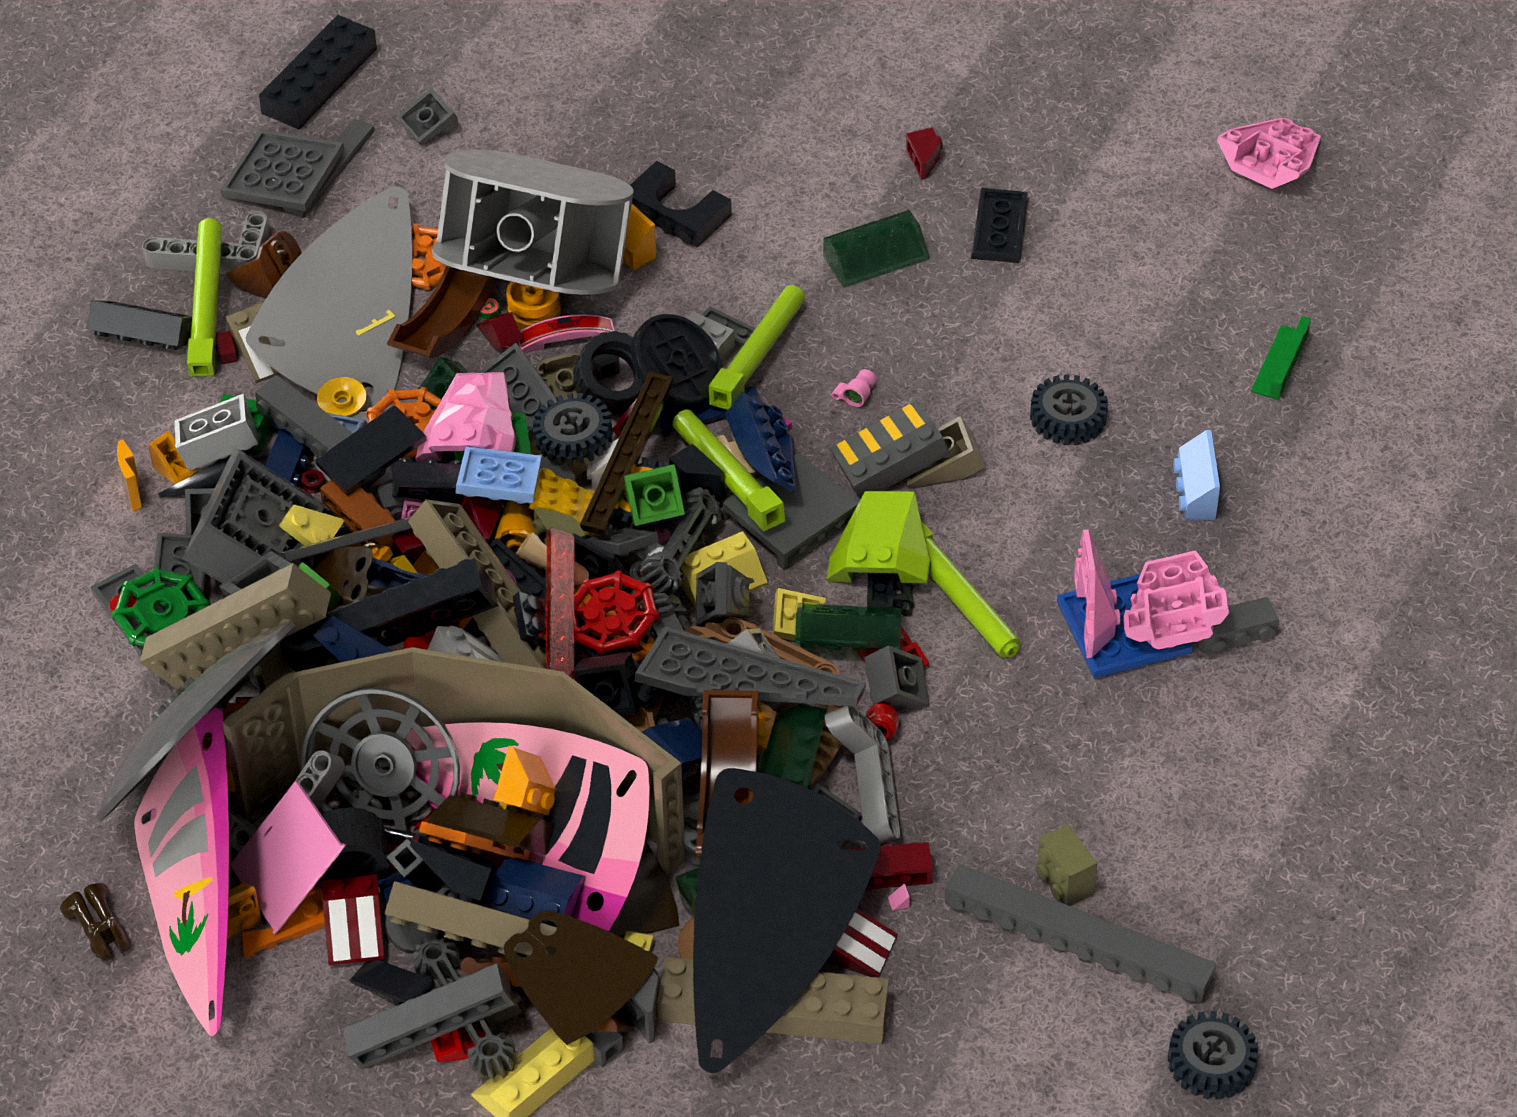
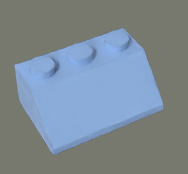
[1173,430,1220,521]

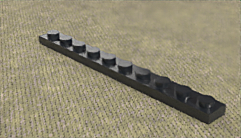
[488,538,666,708]

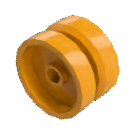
[506,281,561,330]

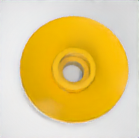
[317,377,367,417]

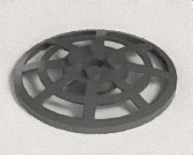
[301,687,460,846]

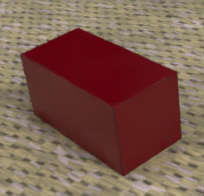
[216,331,237,364]

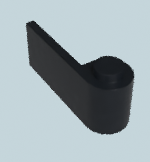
[350,960,436,1006]

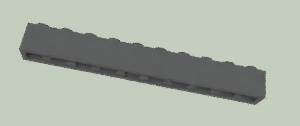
[945,863,1216,1004]

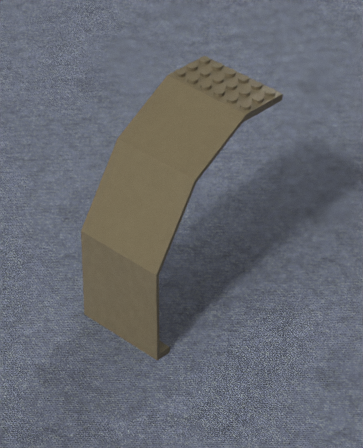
[223,647,685,877]

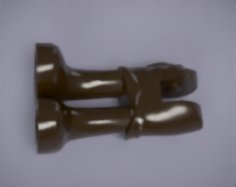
[60,883,130,962]

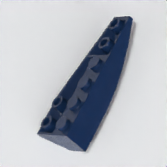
[725,392,796,492]

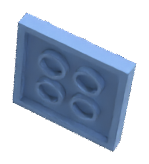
[456,446,542,503]

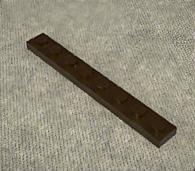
[580,372,674,536]

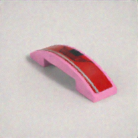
[518,314,615,353]

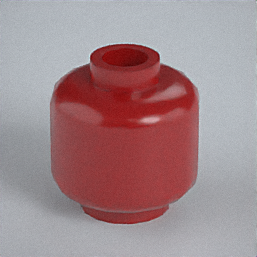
[865,703,899,742]

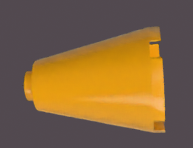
[492,501,540,566]

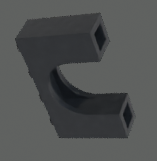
[630,161,732,248]

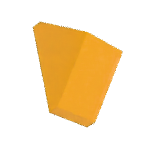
[148,430,197,484]

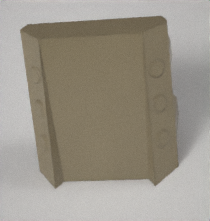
[535,352,580,400]

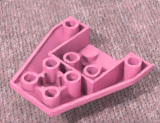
[1217,118,1321,189]

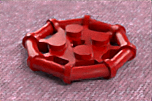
[562,570,660,655]

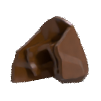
[226,231,302,298]

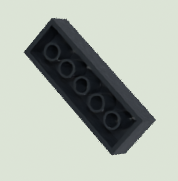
[259,14,377,130]

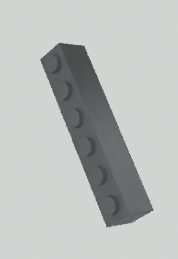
[255,374,386,491]
[344,964,515,1069]

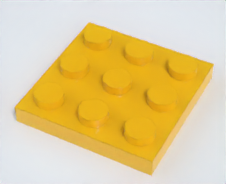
[529,468,599,537]

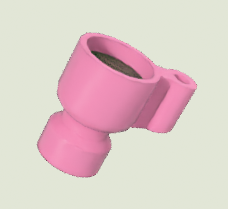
[831,369,877,408]

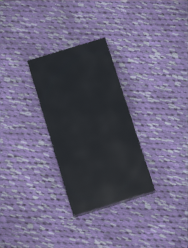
[971,188,1028,263]
[315,405,427,496]

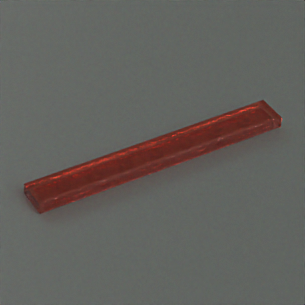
[546,527,574,680]

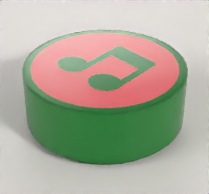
[479,297,500,319]

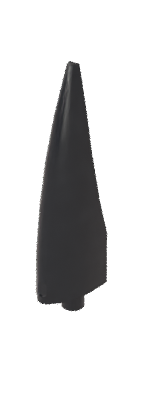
[158,449,266,498]

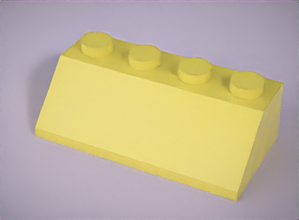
[472,1028,594,1117]

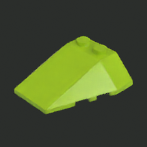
[826,491,930,583]

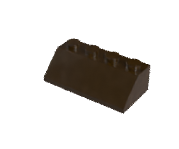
[427,792,555,855]

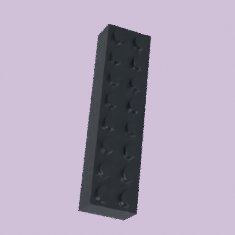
[280,558,499,672]

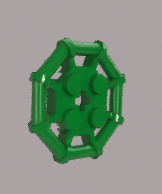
[112,567,211,646]

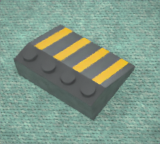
[830,400,950,500]

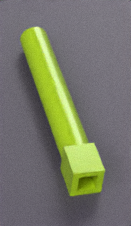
[187,218,222,376]
[709,285,806,410]
[673,410,786,532]
[921,521,1021,658]

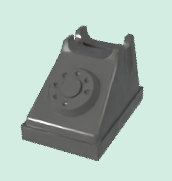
[696,562,754,626]

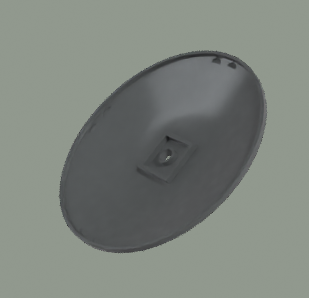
[95,621,296,822]

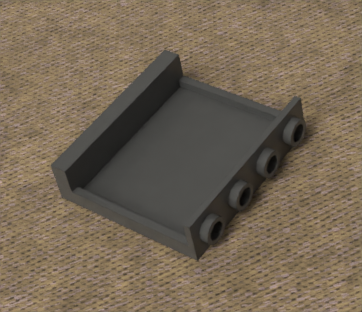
[723,452,859,570]

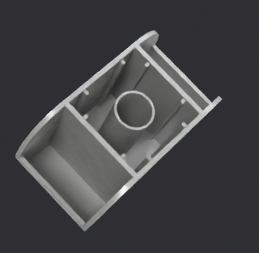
[432,150,633,295]

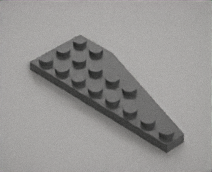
[635,626,866,707]

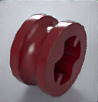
[301,469,325,494]

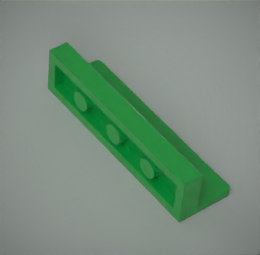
[1251,316,1311,400]

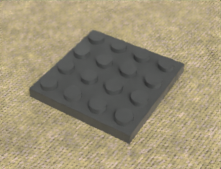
[220,129,345,211]

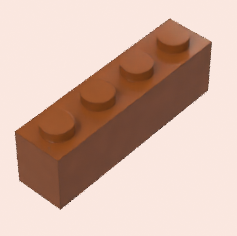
[320,480,402,559]

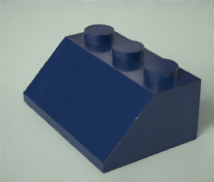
[484,856,586,926]

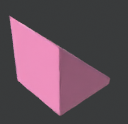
[888,884,910,911]

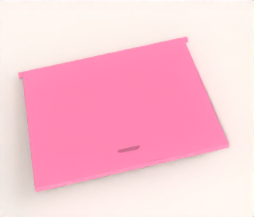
[230,781,346,935]

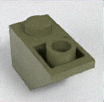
[532,508,586,557]

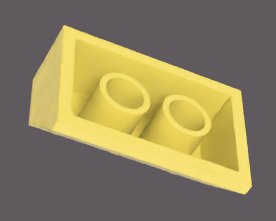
[679,531,768,608]

